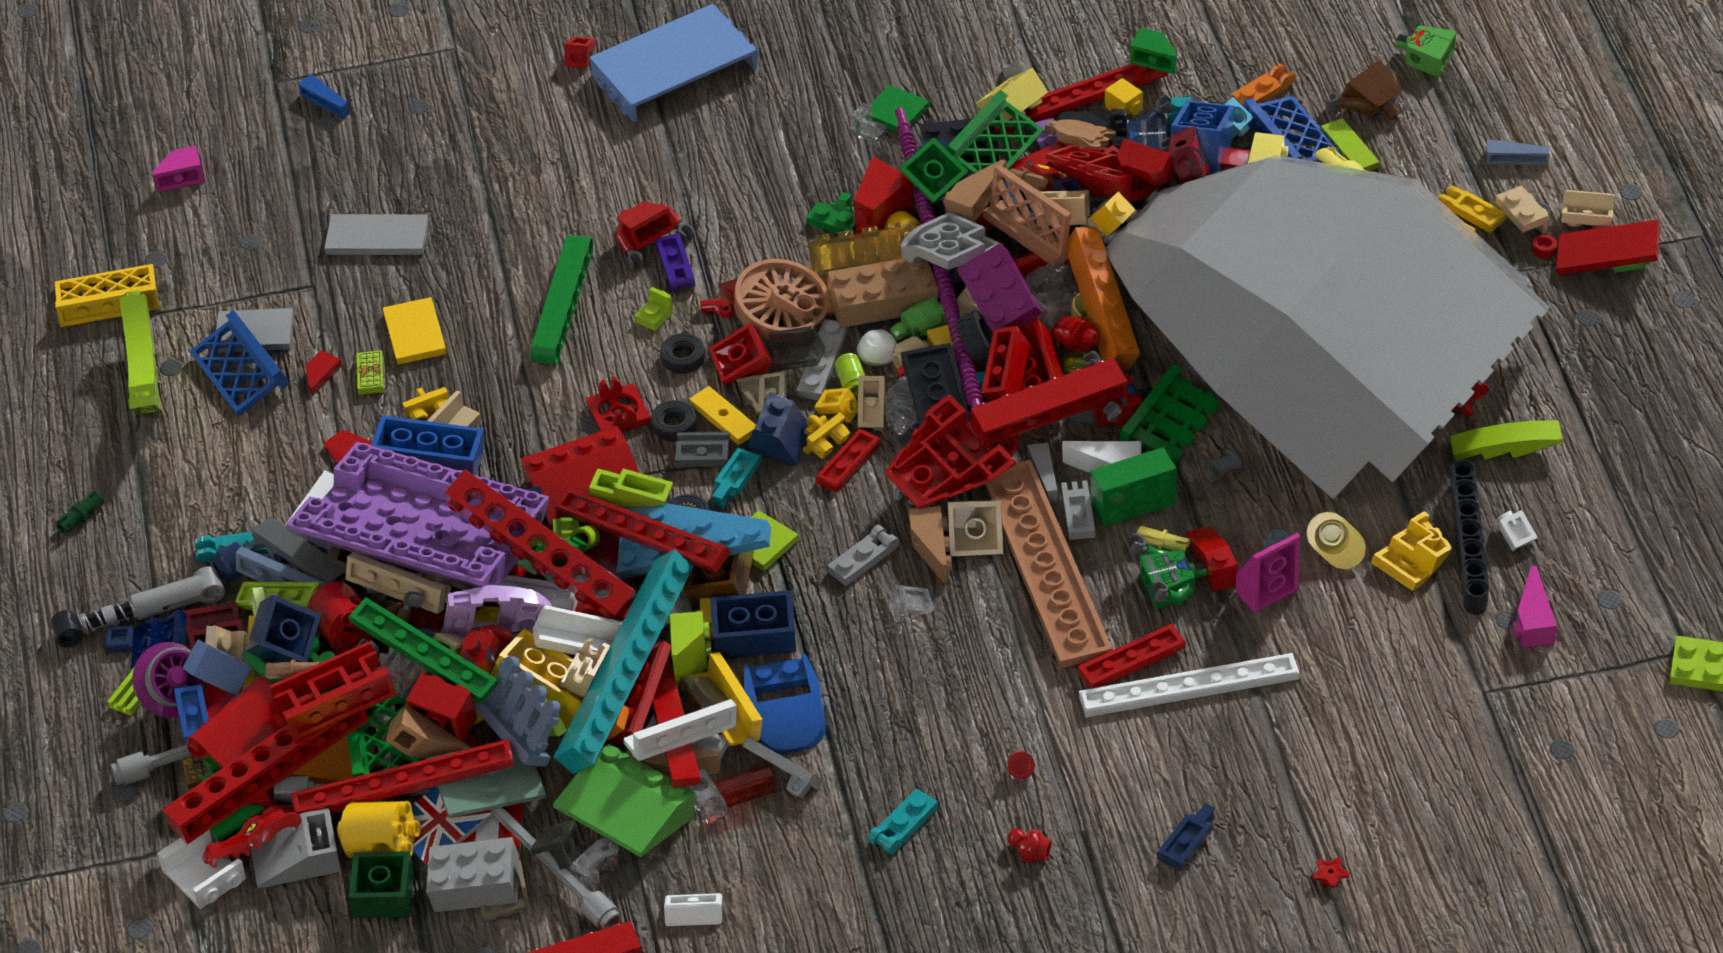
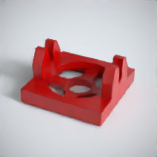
[586,376,651,432]

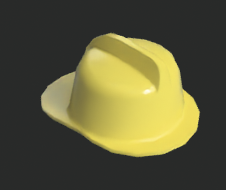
[1307,512,1366,569]

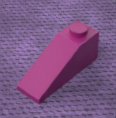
[1513,566,1556,648]

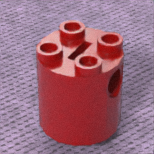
[307,582,375,653]

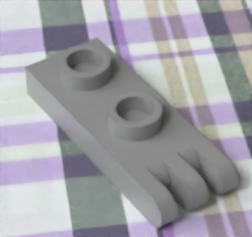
[1061,480,1095,540]

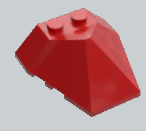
[1046,145,1157,204]
[885,394,1017,509]

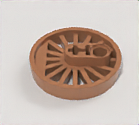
[734,259,830,342]

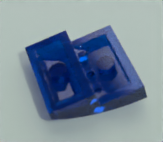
[131,609,187,670]

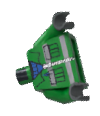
[1128,533,1207,610]

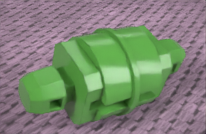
[890,297,947,340]

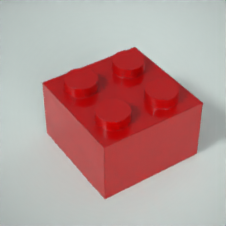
[406,673,477,742]

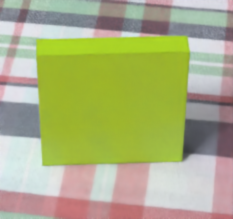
[751,510,799,571]

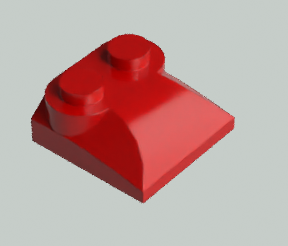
[708,322,772,385]

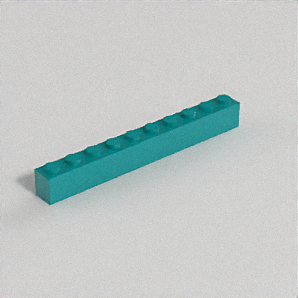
[554,549,694,774]

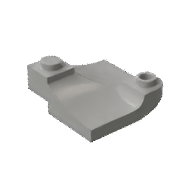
[901,212,1003,270]

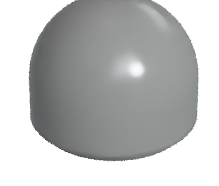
[1002,61,1027,79]

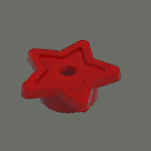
[1313,857,1350,888]

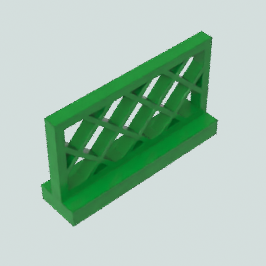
[946,90,1044,174]
[347,692,419,778]

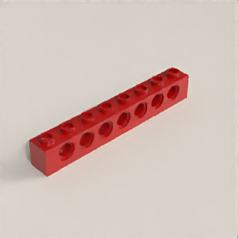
[445,469,636,621]
[162,710,369,845]

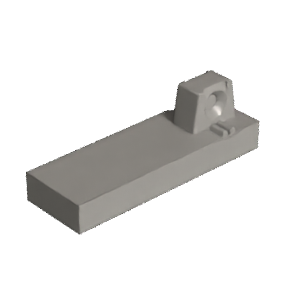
[743,737,823,799]

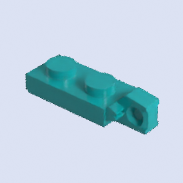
[712,448,762,510]

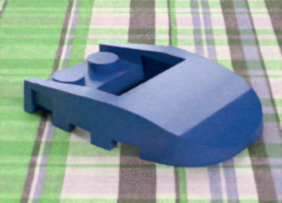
[744,654,826,754]

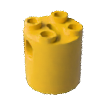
[337,801,421,859]

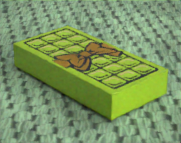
[357,350,384,395]

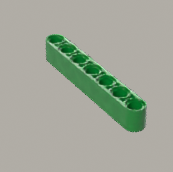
[530,235,594,365]

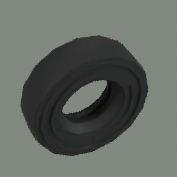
[660,333,706,373]
[650,400,697,441]

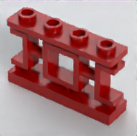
[269,642,397,741]

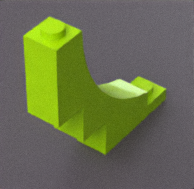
[119,291,162,415]

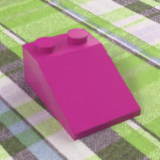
[1236,533,1300,613]

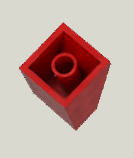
[854,157,914,246]

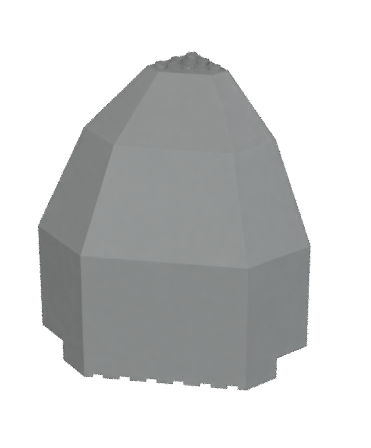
[1105,155,1549,499]

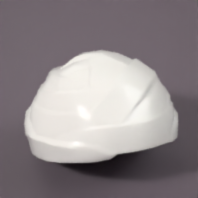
[857,330,898,366]

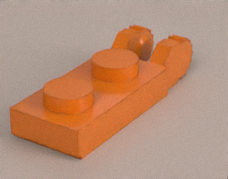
[1231,64,1296,106]

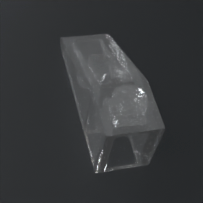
[1024,285,1080,332]

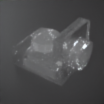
[889,585,934,623]

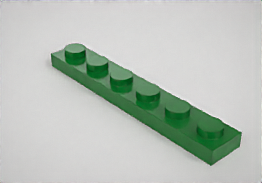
[349,598,498,704]

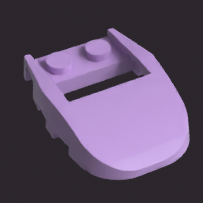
[441,585,552,639]

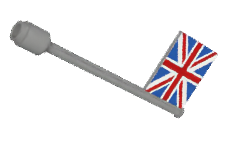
[411,786,622,930]

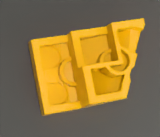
[1371,511,1452,591]

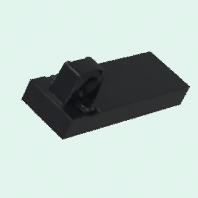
[1058,109,1132,136]

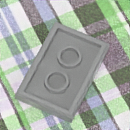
[216,308,294,353]

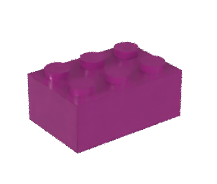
[957,243,1043,333]

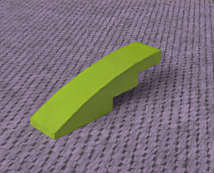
[1450,420,1563,461]

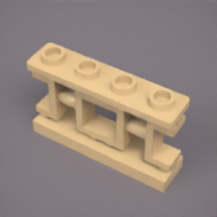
[345,552,470,614]

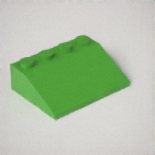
[553,744,696,857]

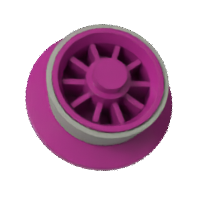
[132,642,206,718]

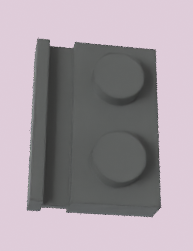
[675,432,730,467]

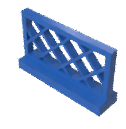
[1243,96,1342,163]
[189,310,291,416]

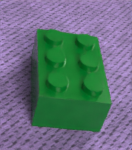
[1090,447,1176,527]

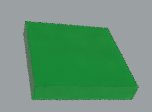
[863,84,930,133]

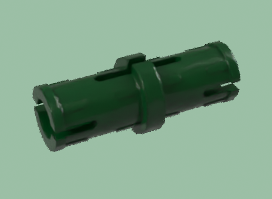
[55,491,104,535]

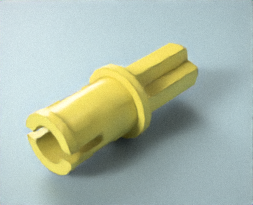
[1137,526,1190,555]

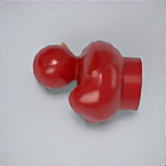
[1007,828,1052,863]

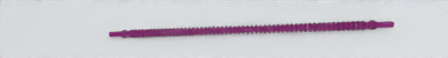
[895,107,983,414]

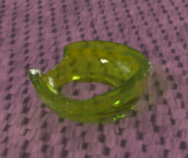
[1063,351,1091,372]

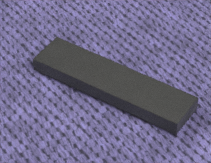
[252,516,346,584]

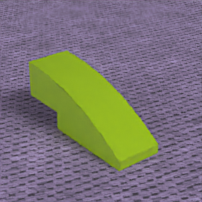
[589,469,673,508]

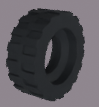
[956,310,993,369]

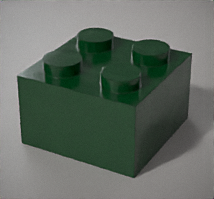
[348,851,414,918]

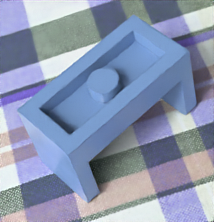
[183,639,252,696]

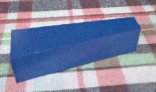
[298,74,349,118]

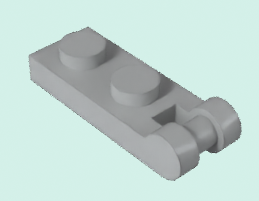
[827,525,899,586]

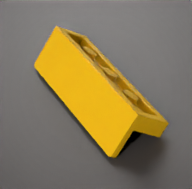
[688,652,763,746]

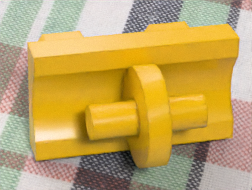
[402,387,449,421]
[802,412,850,459]

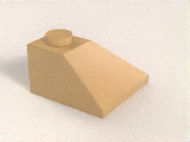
[948,501,1003,556]

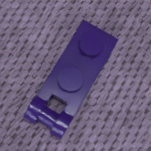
[655,233,696,292]

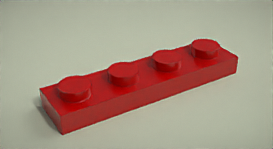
[1078,624,1186,689]

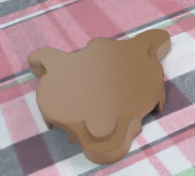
[1045,119,1116,149]

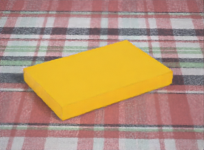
[383,297,447,365]

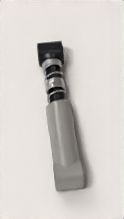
[51,567,225,648]

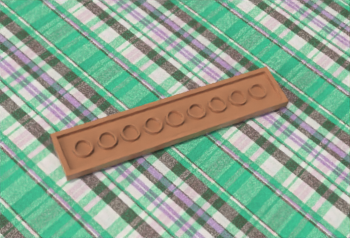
[983,460,1112,669]

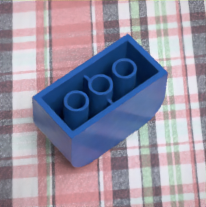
[1170,100,1235,180]

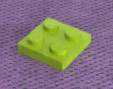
[1670,636,1723,691]

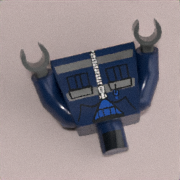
[1112,95,1173,152]

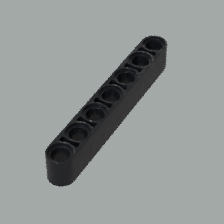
[1450,460,1489,615]

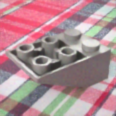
[251,808,341,889]

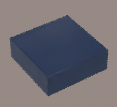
[105,625,135,653]

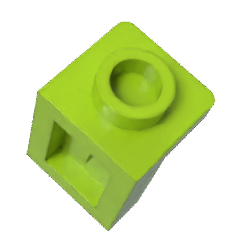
[635,287,673,331]

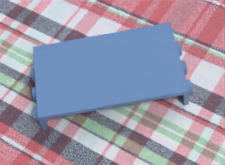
[590,4,758,123]

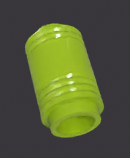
[834,353,865,398]

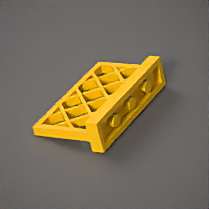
[55,264,160,327]

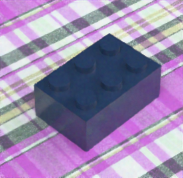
[711,590,796,658]

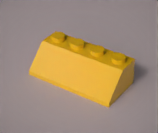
[490,628,584,728]

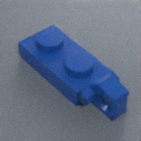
[174,684,209,761]

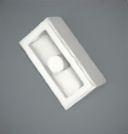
[664,893,722,926]

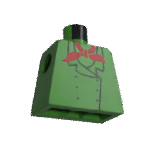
[1396,26,1457,77]

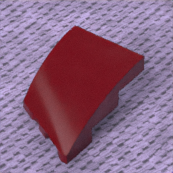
[183,602,243,650]

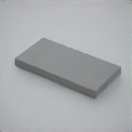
[324,214,429,255]

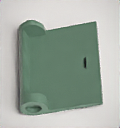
[426,750,546,818]

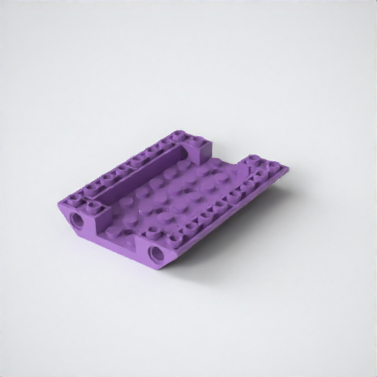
[286,442,549,588]

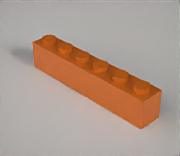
[1067,227,1140,371]

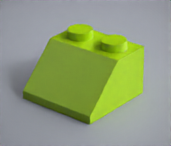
[670,611,712,690]

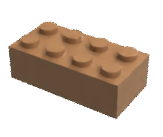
[828,258,938,328]

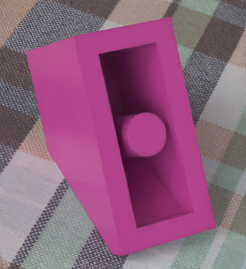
[152,146,205,192]

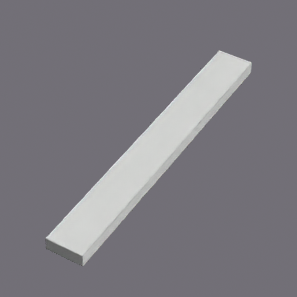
[1079,653,1299,718]

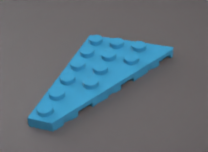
[616,503,771,580]

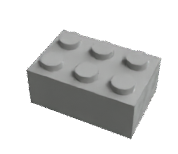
[426,837,520,912]

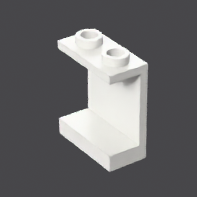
[157,830,246,909]

